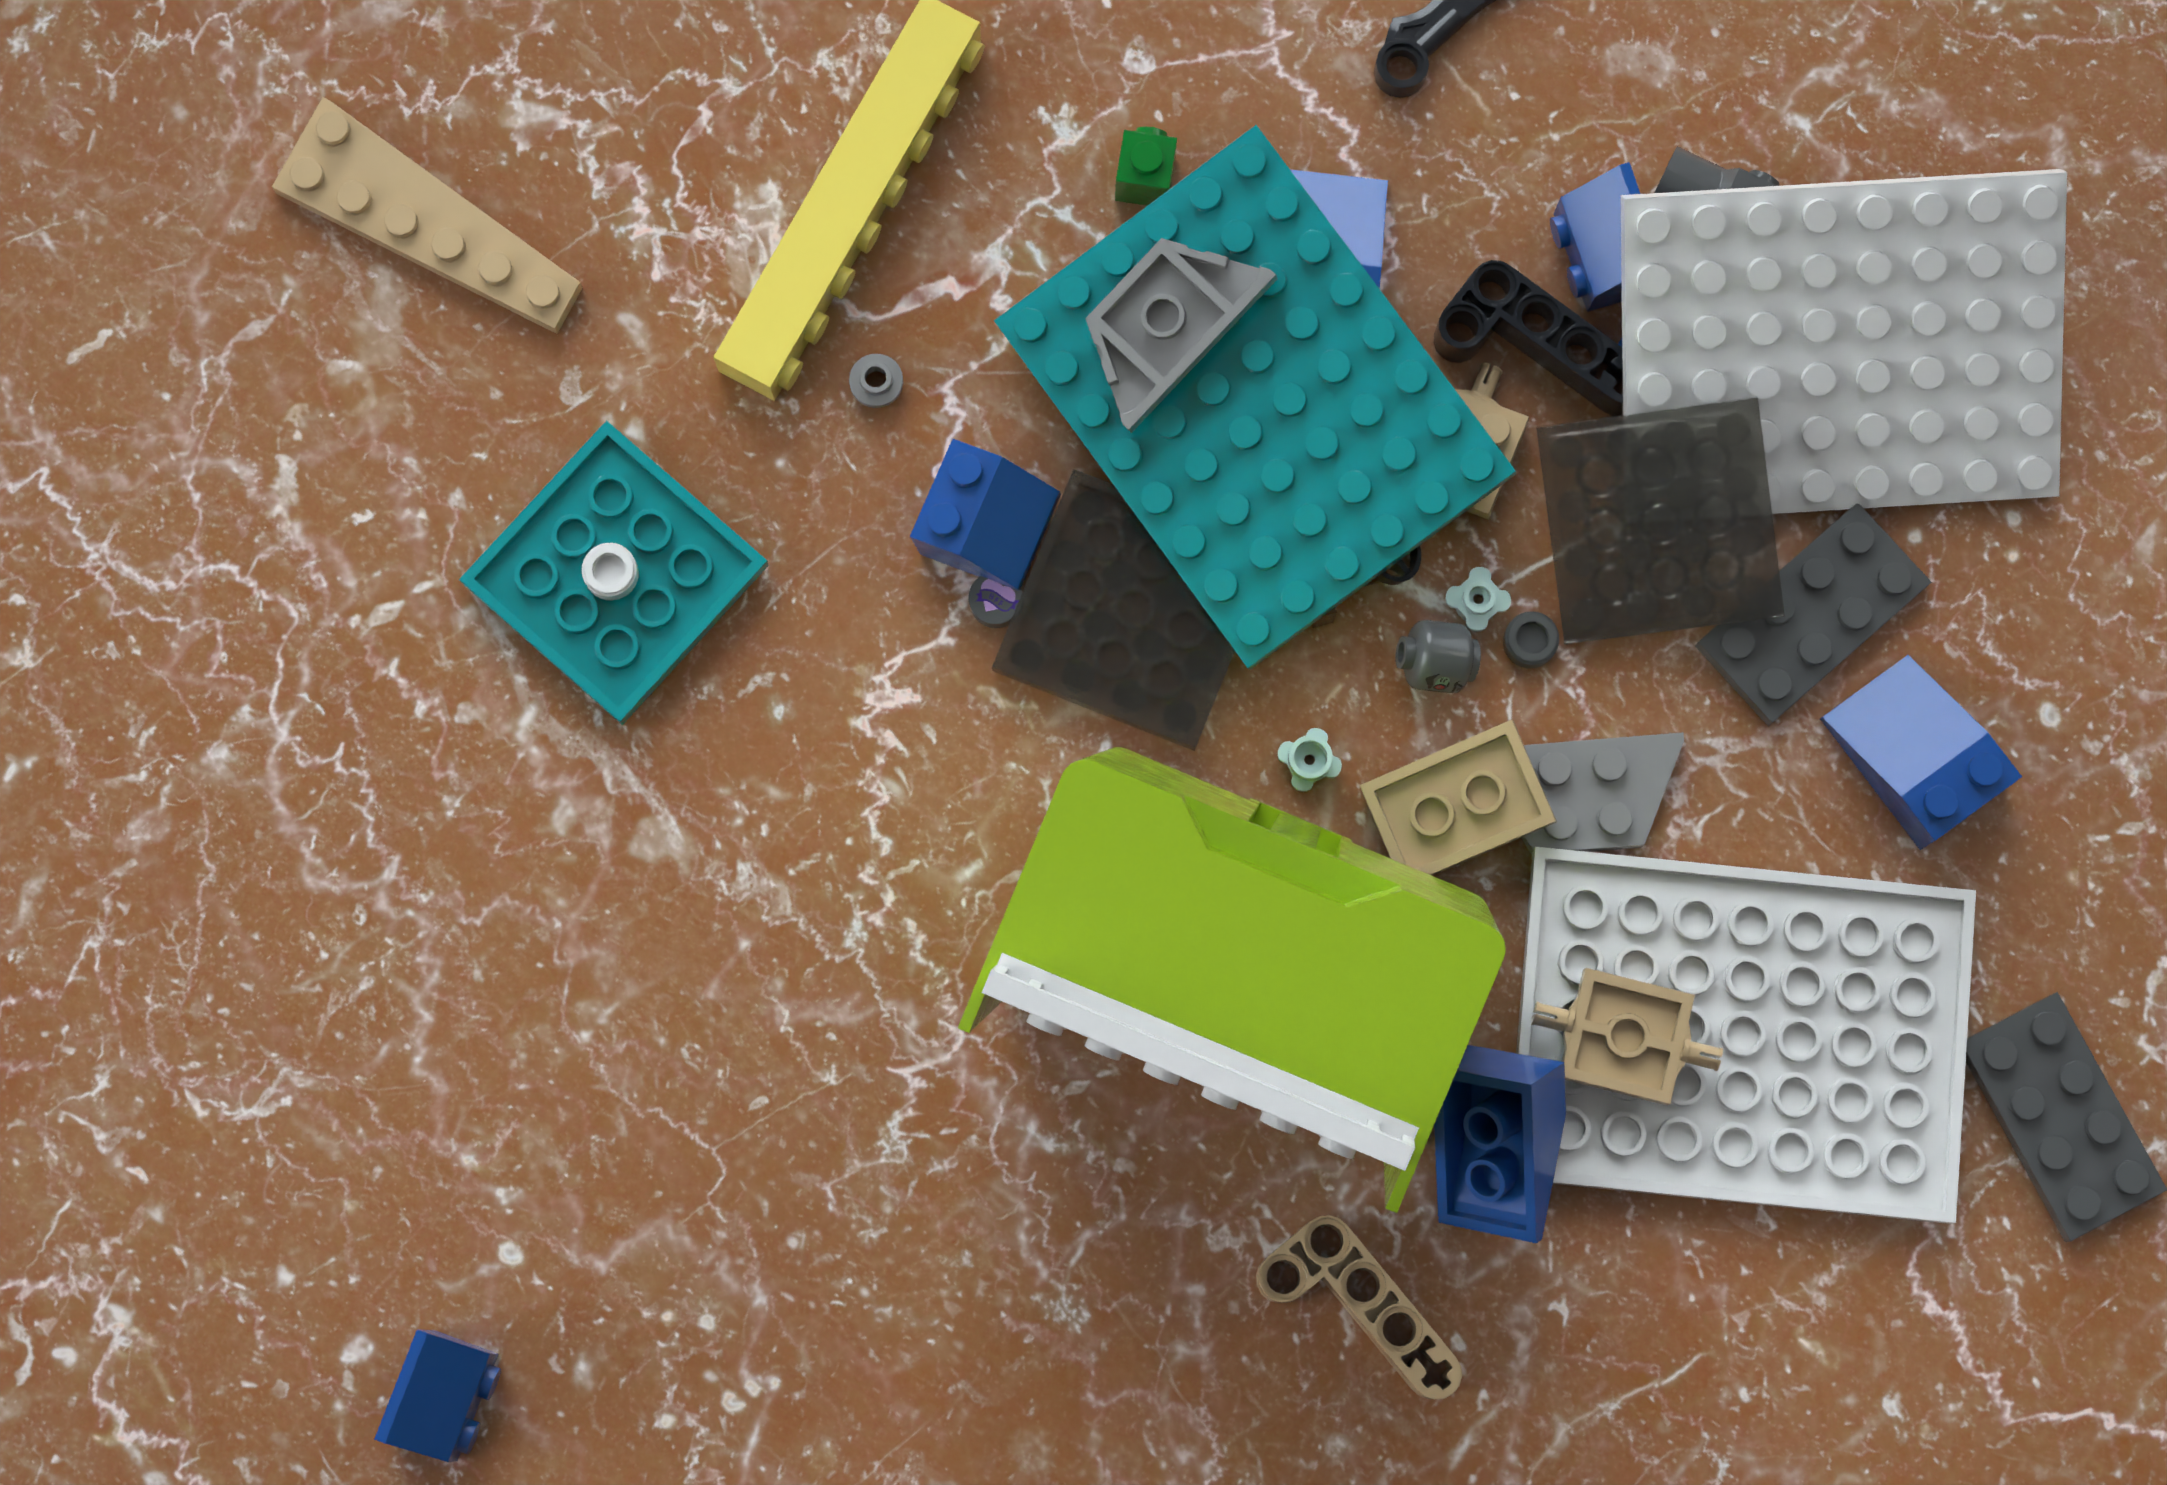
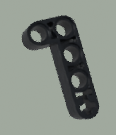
[1433,260,1623,417]

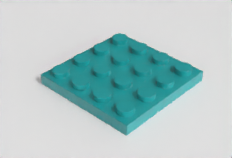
[459,420,769,725]

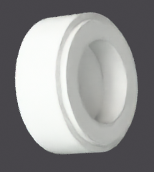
[582,543,639,600]

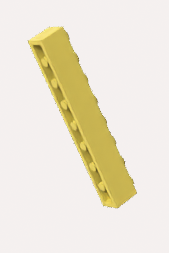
[713,0,985,401]

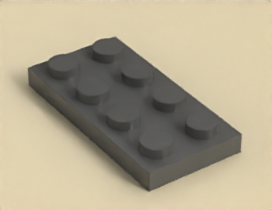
[1695,504,1932,726]
[1966,992,2167,1242]

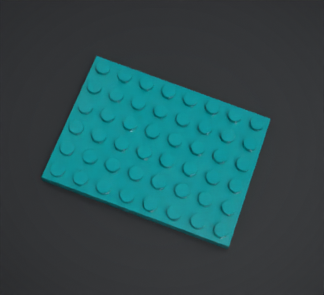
[994,125,1517,670]

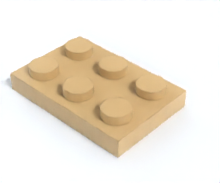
[1360,720,1557,876]

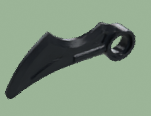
[1374,0,1496,98]

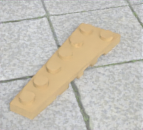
[272,97,582,334]

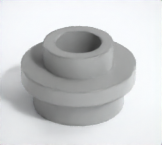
[849,354,903,408]

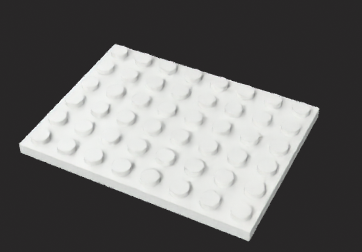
[1621,169,2067,523]
[1516,847,1976,1224]

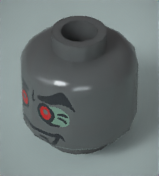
[1395,620,1481,693]

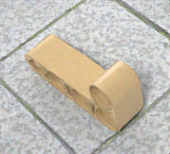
[1256,1215,1462,1400]

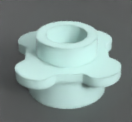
[1445,567,1511,632]
[1278,728,1342,792]

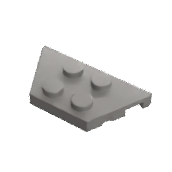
[1085,238,1278,433]
[1521,732,1684,855]

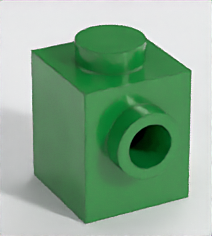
[1115,126,1177,206]

